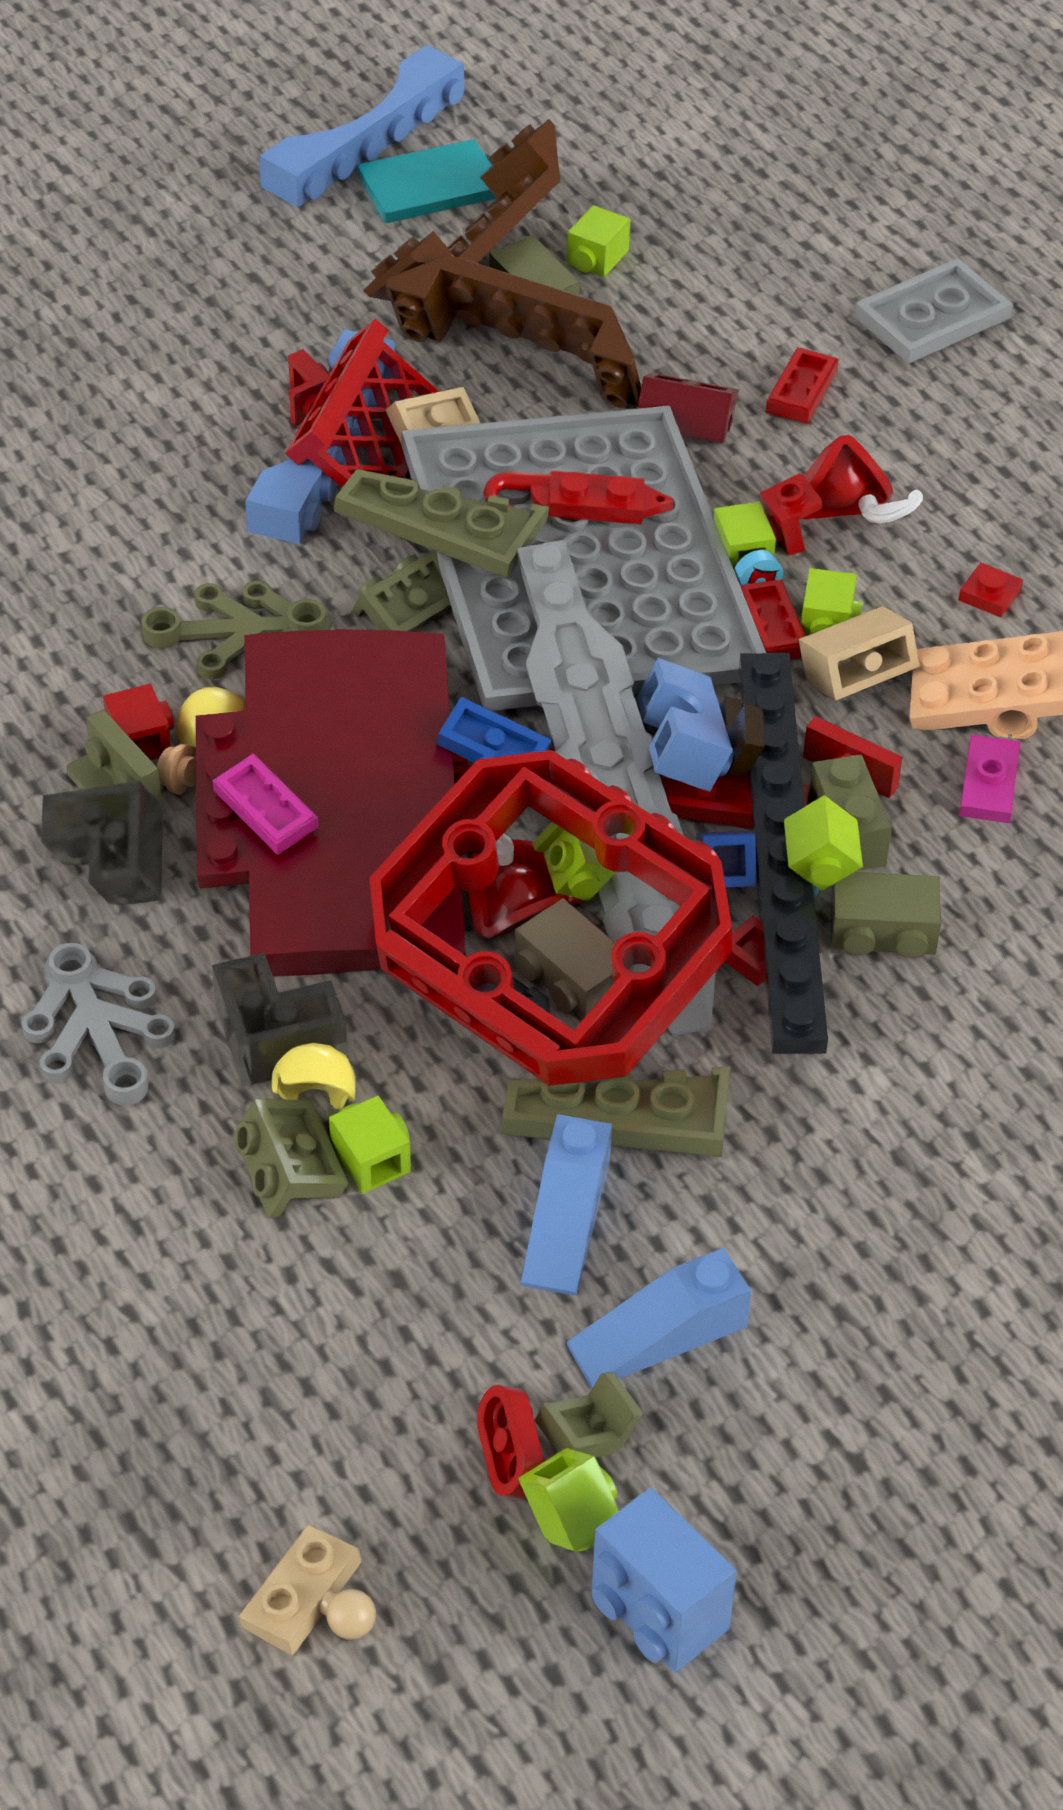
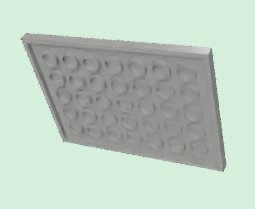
[401,406,766,711]

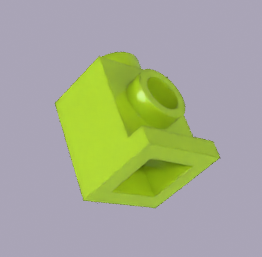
[533,822,616,901]

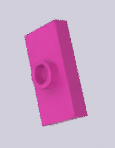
[959,734,1020,823]
[212,753,319,855]

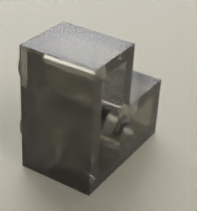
[41,780,163,905]
[212,953,348,1087]

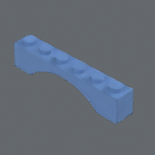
[259,45,465,207]
[245,329,395,544]

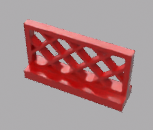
[285,318,439,487]

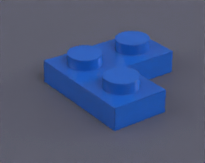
[437,697,552,762]

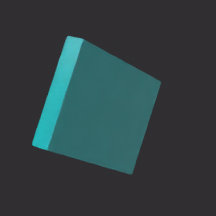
[357,139,497,224]

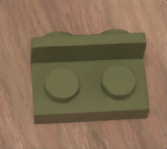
[351,550,452,632]
[66,709,163,831]
[234,1099,349,1218]

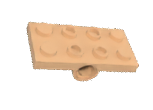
[910,631,1063,739]

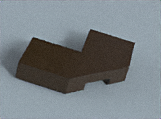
[719,696,765,777]

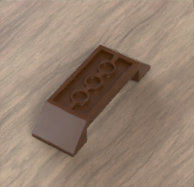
[363,119,560,301]
[385,254,641,408]

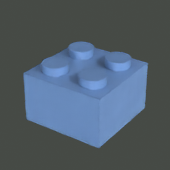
[591,1487,737,1673]

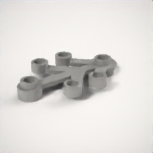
[22,943,175,1105]

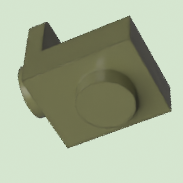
[534,1372,642,1458]

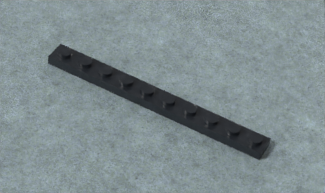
[739,653,828,1054]

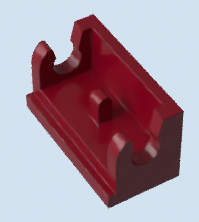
[638,372,739,443]

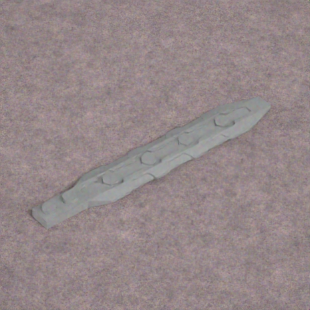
[517,540,716,1036]

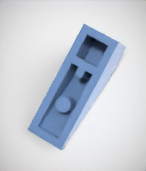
[521,1114,612,1296]
[567,1248,751,1388]

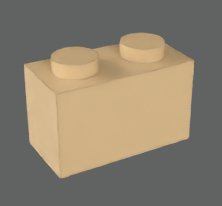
[799,606,920,701]

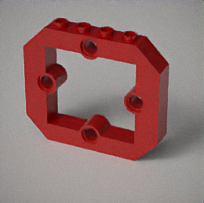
[369,750,732,1086]

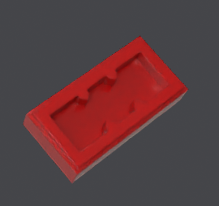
[766,347,839,424]
[740,579,806,660]
[803,716,903,799]

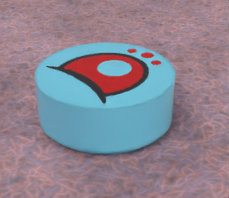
[734,550,783,585]

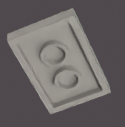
[854,258,1013,364]

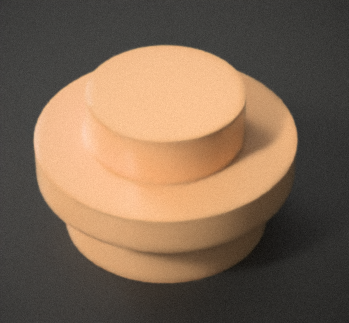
[157,744,196,795]

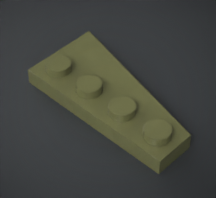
[334,469,549,578]
[501,1066,731,1157]

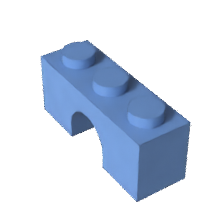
[636,658,734,792]

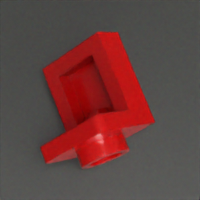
[288,349,329,426]
[760,474,823,556]

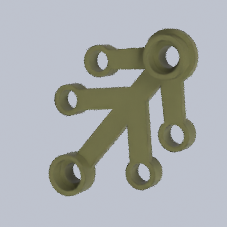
[141,580,331,679]

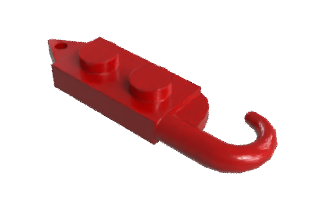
[483,471,674,525]

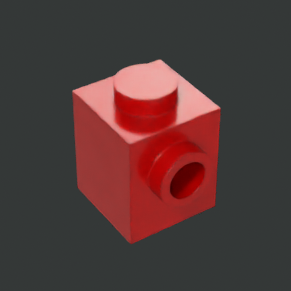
[103,683,174,760]

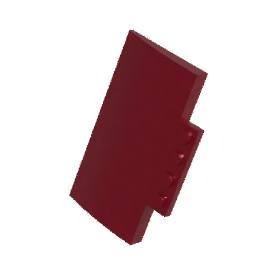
[196,629,466,977]

